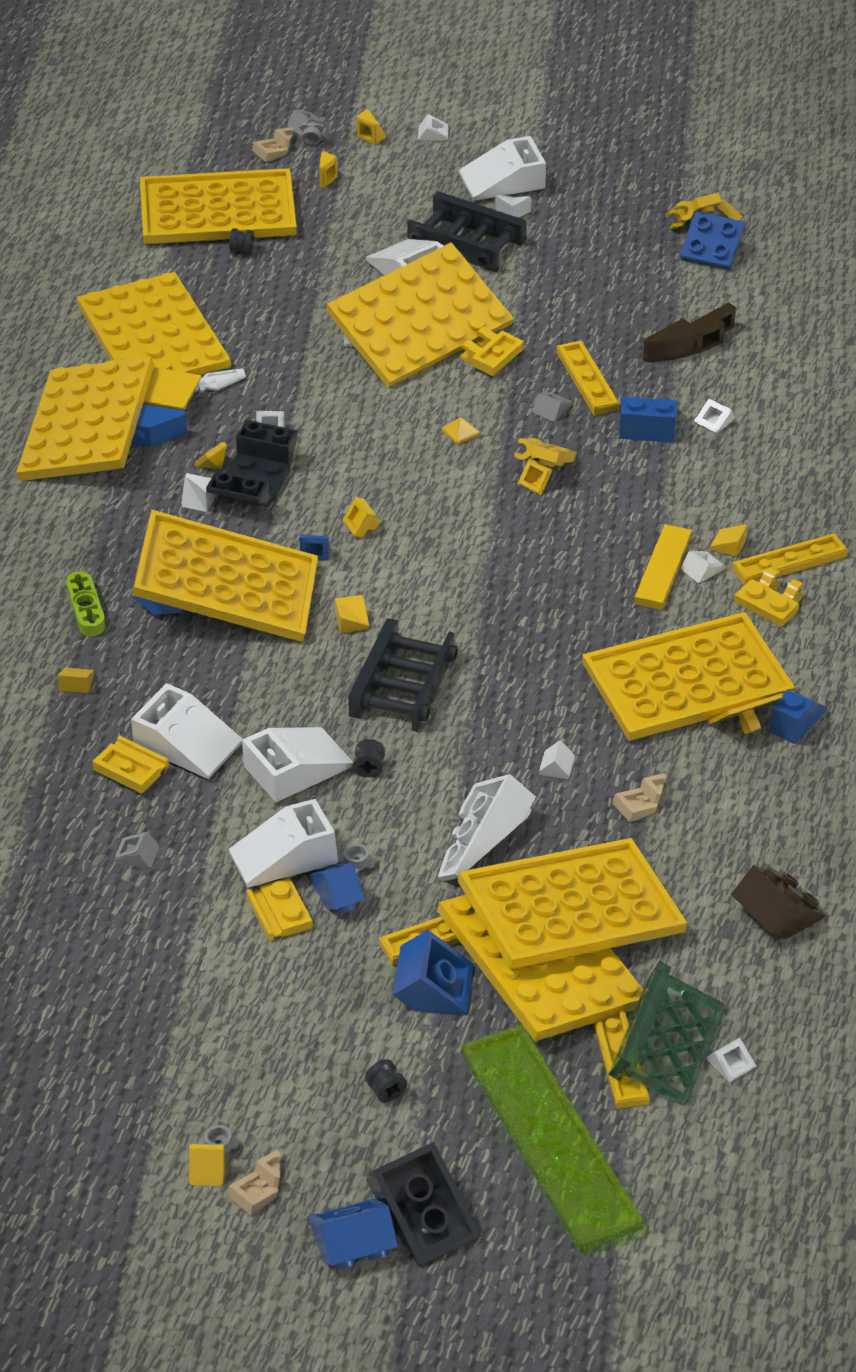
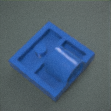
[680,211,745,270]

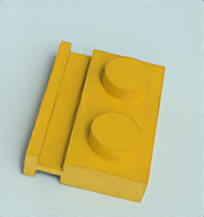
[92,735,169,794]
[246,877,313,942]

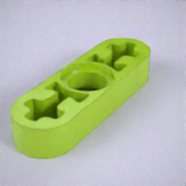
[66,571,105,636]

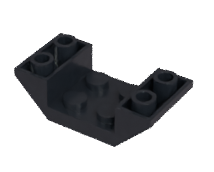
[206,420,298,507]

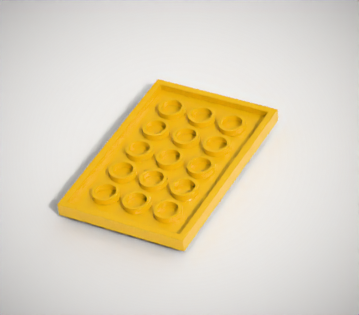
[140,168,297,244]
[325,242,514,387]
[77,272,231,375]
[16,356,155,481]
[132,510,318,642]
[582,612,795,741]
[458,838,688,969]
[437,894,649,1042]

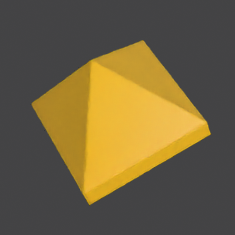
[441,417,480,445]
[194,442,227,469]
[517,458,553,495]

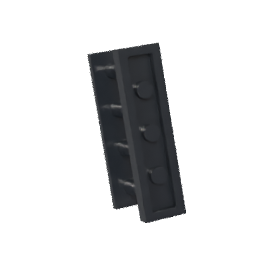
[407,191,527,272]
[348,618,458,732]

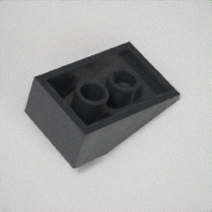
[366,1142,481,1267]

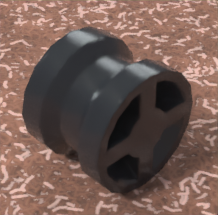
[229,228,255,256]
[352,739,386,777]
[365,1059,407,1103]

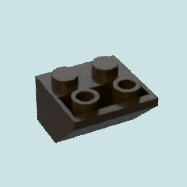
[730,864,826,939]

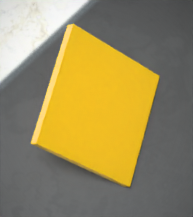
[143,367,201,411]
[707,693,783,734]

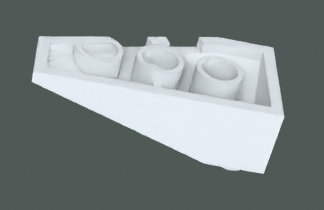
[438,774,536,881]

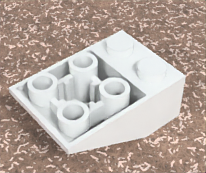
[459,136,546,201]
[366,239,443,275]
[131,683,243,779]
[242,727,353,803]
[229,799,338,888]

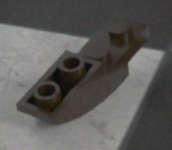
[643,302,736,362]

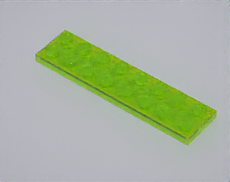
[461,1024,644,1253]

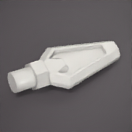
[194,368,246,394]

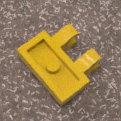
[666,192,722,230]
[460,327,524,376]
[514,438,576,467]
[734,567,804,627]

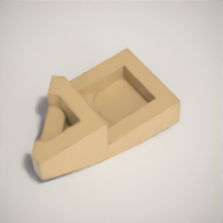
[252,127,294,162]
[613,773,666,822]
[227,1150,281,1215]

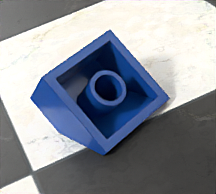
[619,397,678,443]
[393,930,474,1015]
[307,1198,398,1269]

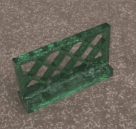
[608,961,725,1106]

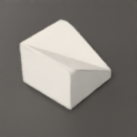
[495,195,531,218]
[182,473,214,512]

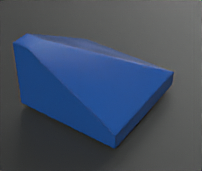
[299,535,330,560]

